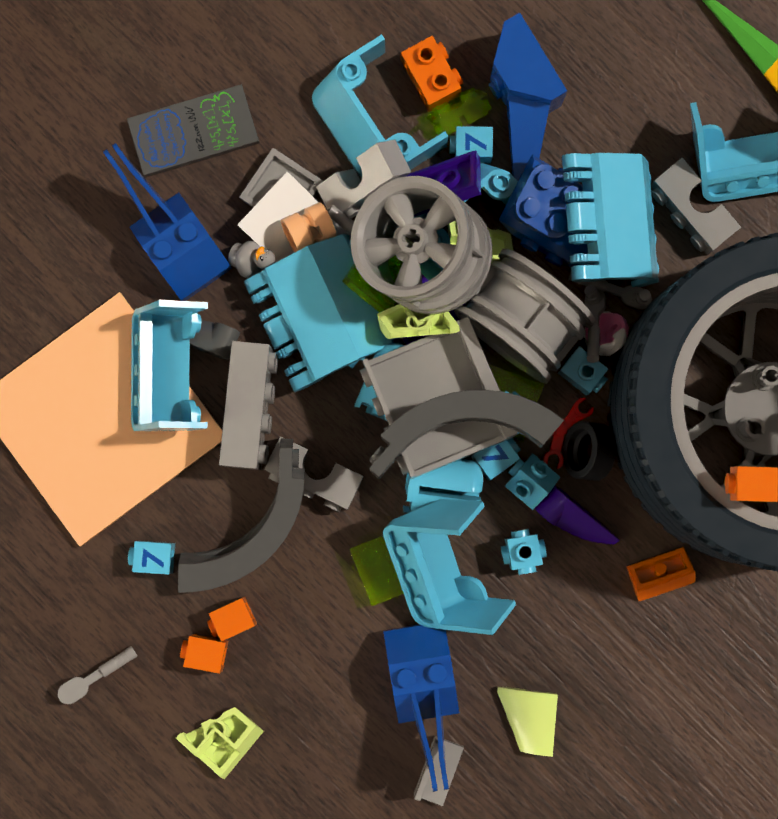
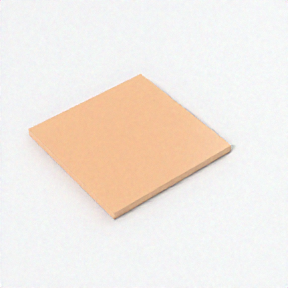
[0,292,223,547]

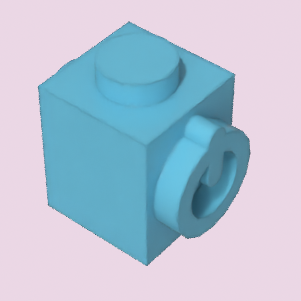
[558,346,608,395]

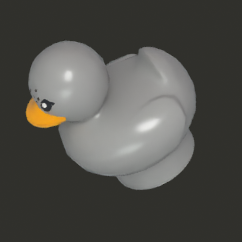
[228,241,275,278]

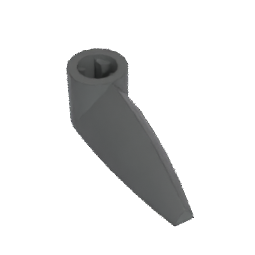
[190,320,240,361]

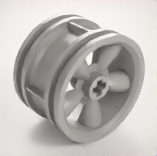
[351,176,492,314]
[454,249,596,384]

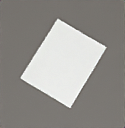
[238,172,350,262]

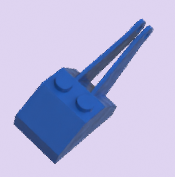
[489,13,567,181]
[103,143,232,301]
[383,624,459,792]

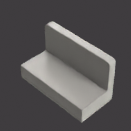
[414,736,464,806]

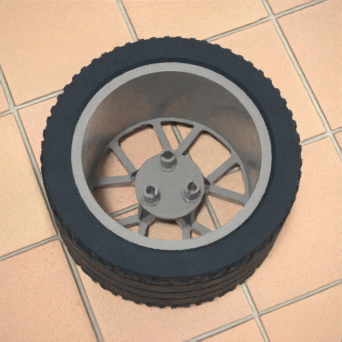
[608,233,778,572]

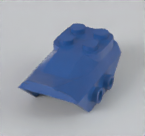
[499,154,594,268]

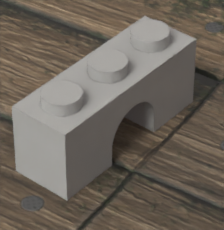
[316,139,411,219]
[651,158,741,255]
[264,436,364,512]

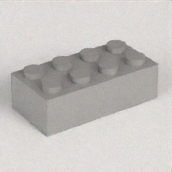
[219,341,278,470]

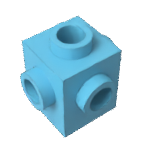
[505,453,561,510]
[501,529,547,575]

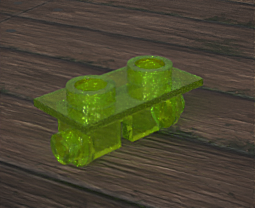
[427,88,491,136]

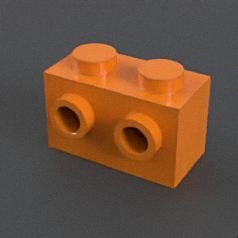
[400,35,463,112]

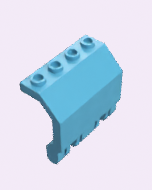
[562,153,659,287]
[244,234,402,392]

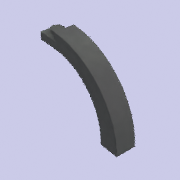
[369,390,564,479]
[178,438,305,593]

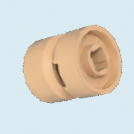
[281,202,337,253]

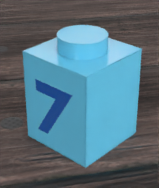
[449,126,493,163]
[471,438,520,481]
[128,541,175,575]

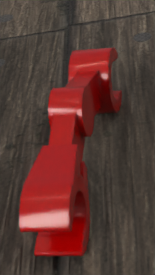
[543,398,594,469]

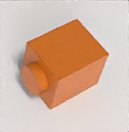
[725,466,778,502]
[207,597,257,642]
[180,634,229,674]

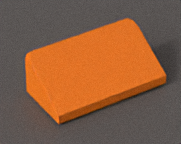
[626,547,696,601]

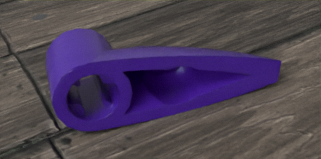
[535,485,620,545]

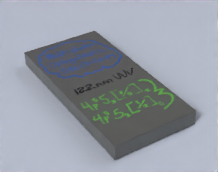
[127,84,260,177]

